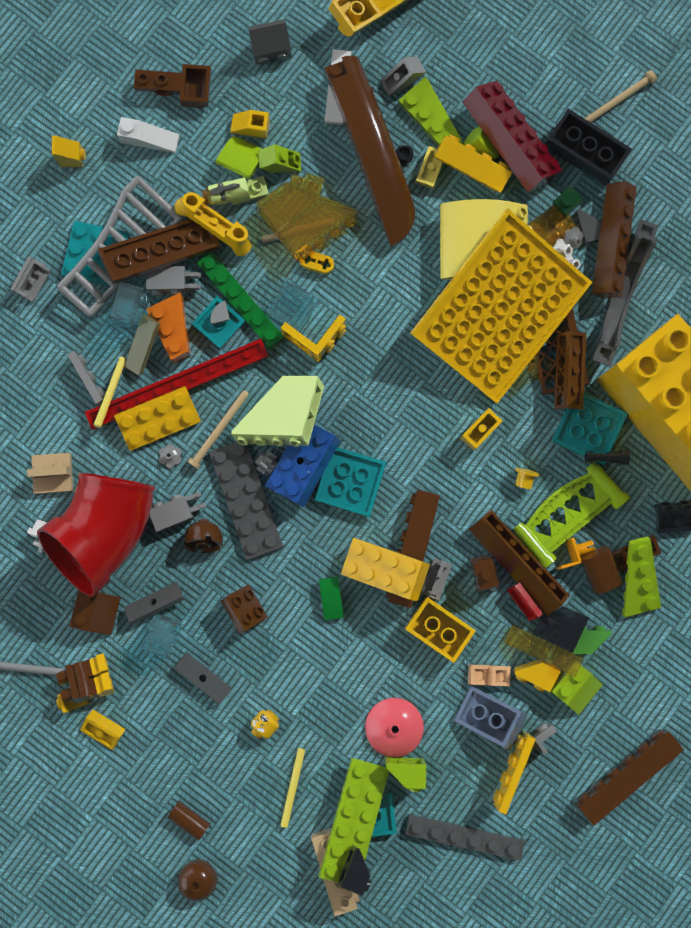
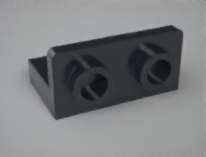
[654,500,691,533]

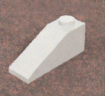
[117,117,179,153]

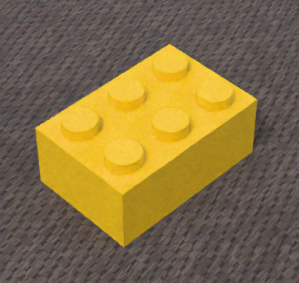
[404,596,476,663]

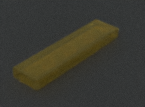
[504,625,584,677]

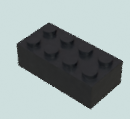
[545,108,632,186]

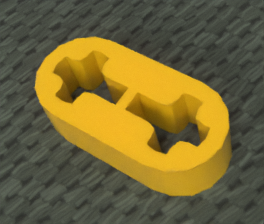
[299,250,334,275]

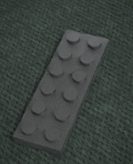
[209,442,283,560]

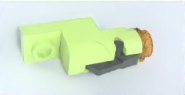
[201,176,269,206]

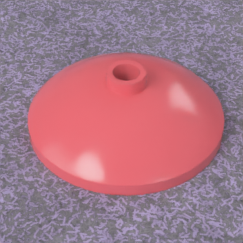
[365,698,424,757]

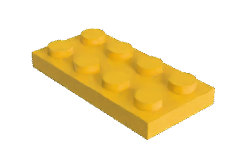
[114,386,201,451]
[492,731,536,815]

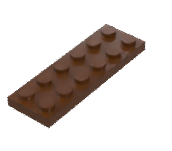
[98,219,220,285]

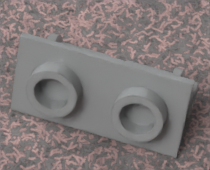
[421,558,452,600]

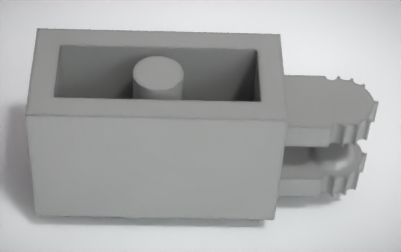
[146,266,201,296]
[150,492,206,532]

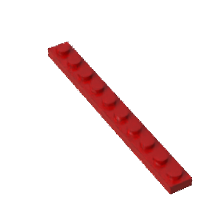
[85,339,269,430]

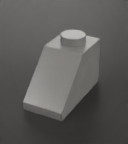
[380,57,426,96]

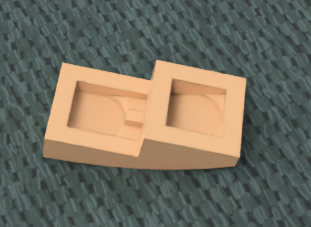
[468,664,511,686]

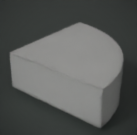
[211,301,230,325]

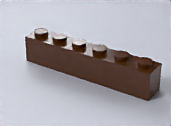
[592,181,637,299]
[385,490,440,608]
[469,509,570,616]
[575,729,684,826]

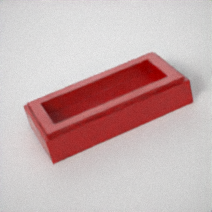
[507,582,543,621]

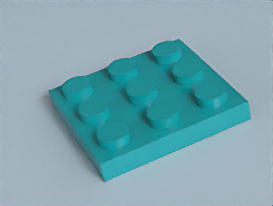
[61,220,130,286]
[551,393,628,465]
[315,447,387,517]

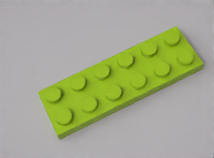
[319,757,389,882]

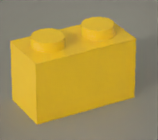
[460,408,502,451]

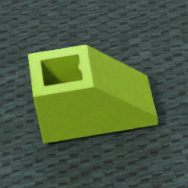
[258,144,301,173]

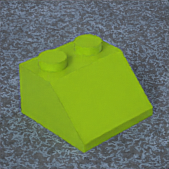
[550,660,603,715]
[385,757,426,792]

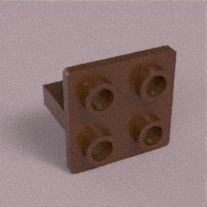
[221,585,267,634]

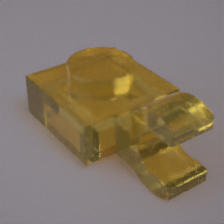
[290,173,324,198]

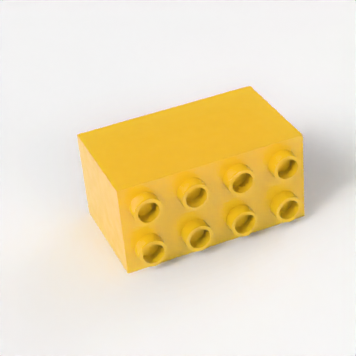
[596,314,691,491]

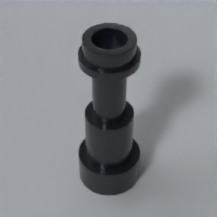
[585,450,630,465]

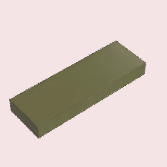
[124,315,160,375]

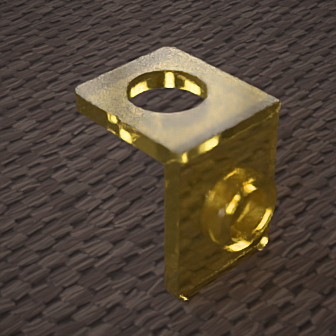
[528,357,553,380]

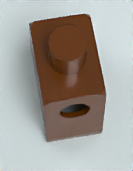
[469,555,499,595]

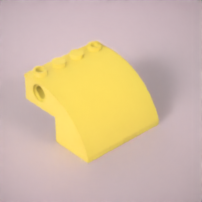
[440,199,528,281]

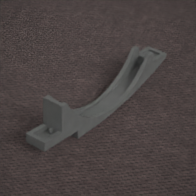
[592,220,658,367]

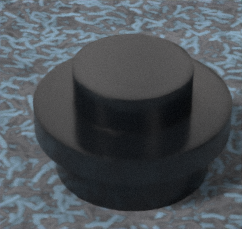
[396,145,414,164]

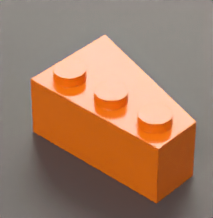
[146,292,191,364]

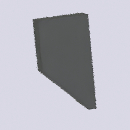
[575,209,601,244]

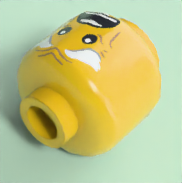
[251,709,280,739]

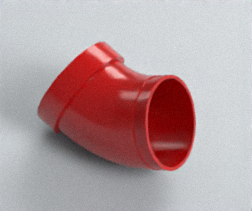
[37,473,155,597]

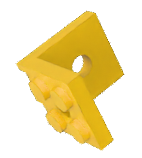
[281,315,347,362]

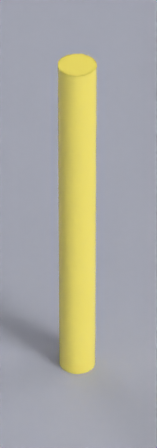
[94,357,127,428]
[280,748,305,828]

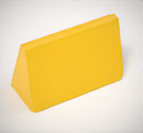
[80,710,125,750]

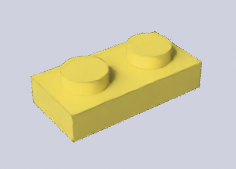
[416,146,443,189]

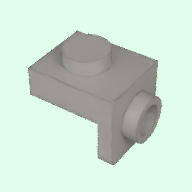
[532,722,557,755]

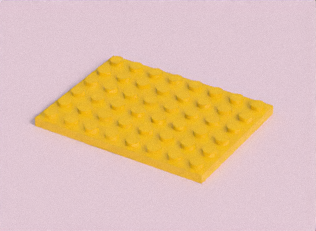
[410,209,592,403]

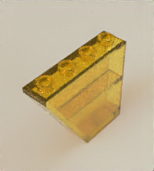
[256,182,358,261]

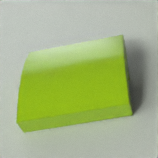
[215,135,261,179]

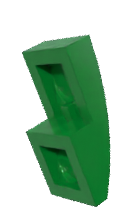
[319,576,344,620]

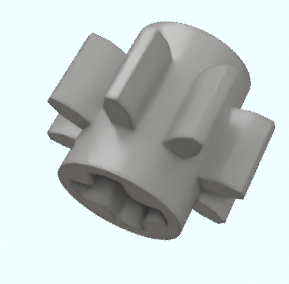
[255,451,278,475]

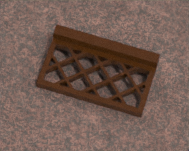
[535,310,589,395]

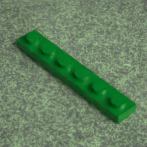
[197,252,284,350]

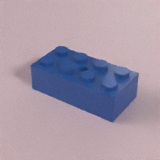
[265,425,341,508]

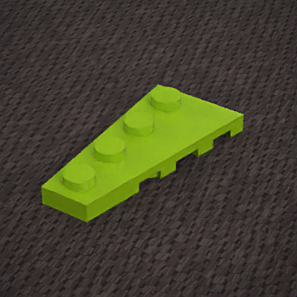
[398,76,463,146]
[622,536,661,618]

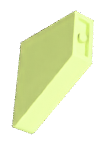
[231,376,324,447]

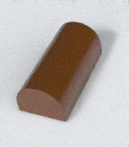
[167,800,211,841]

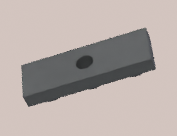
[124,582,184,625]
[174,652,232,704]

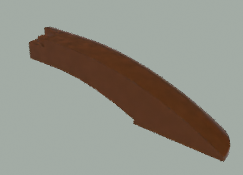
[324,55,415,247]

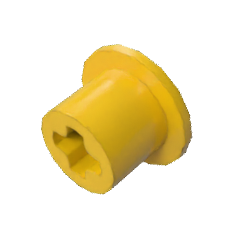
[515,468,540,489]

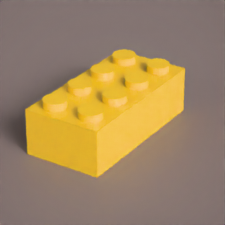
[341,538,430,601]

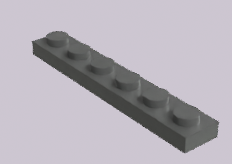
[405,814,525,861]

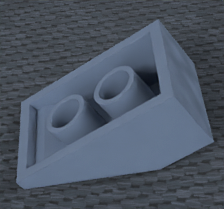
[454,686,528,751]

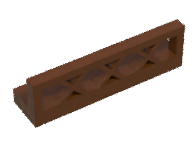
[554,331,586,410]

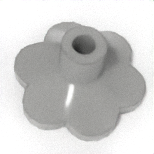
[563,227,584,249]
[159,444,182,468]

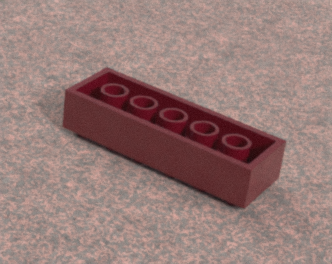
[462,80,562,193]

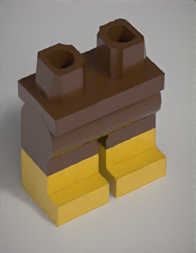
[56,653,115,704]

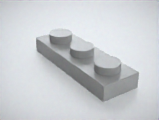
[68,351,105,406]

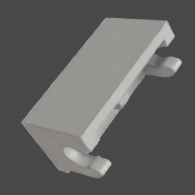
[10,256,51,303]

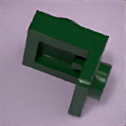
[552,187,583,216]

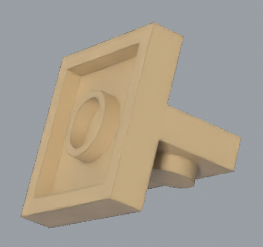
[27,453,73,494]

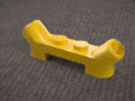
[174,192,252,256]

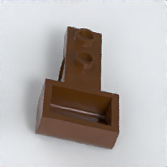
[134,64,212,108]
[581,534,661,594]

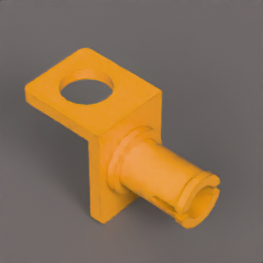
[555,538,595,570]

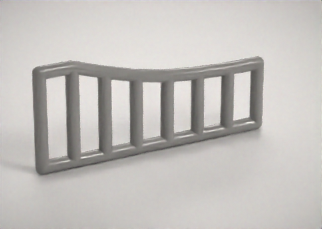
[57,176,184,317]

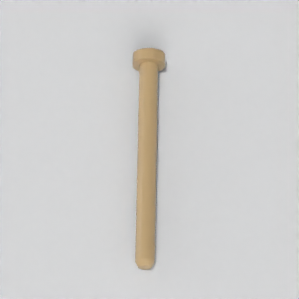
[584,70,657,122]
[187,390,249,469]

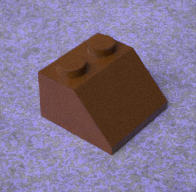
[69,590,121,635]

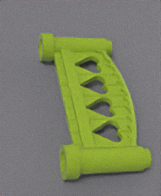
[513,462,631,568]

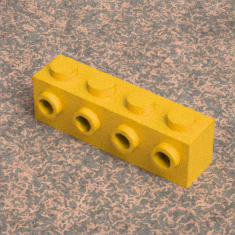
[433,134,512,193]

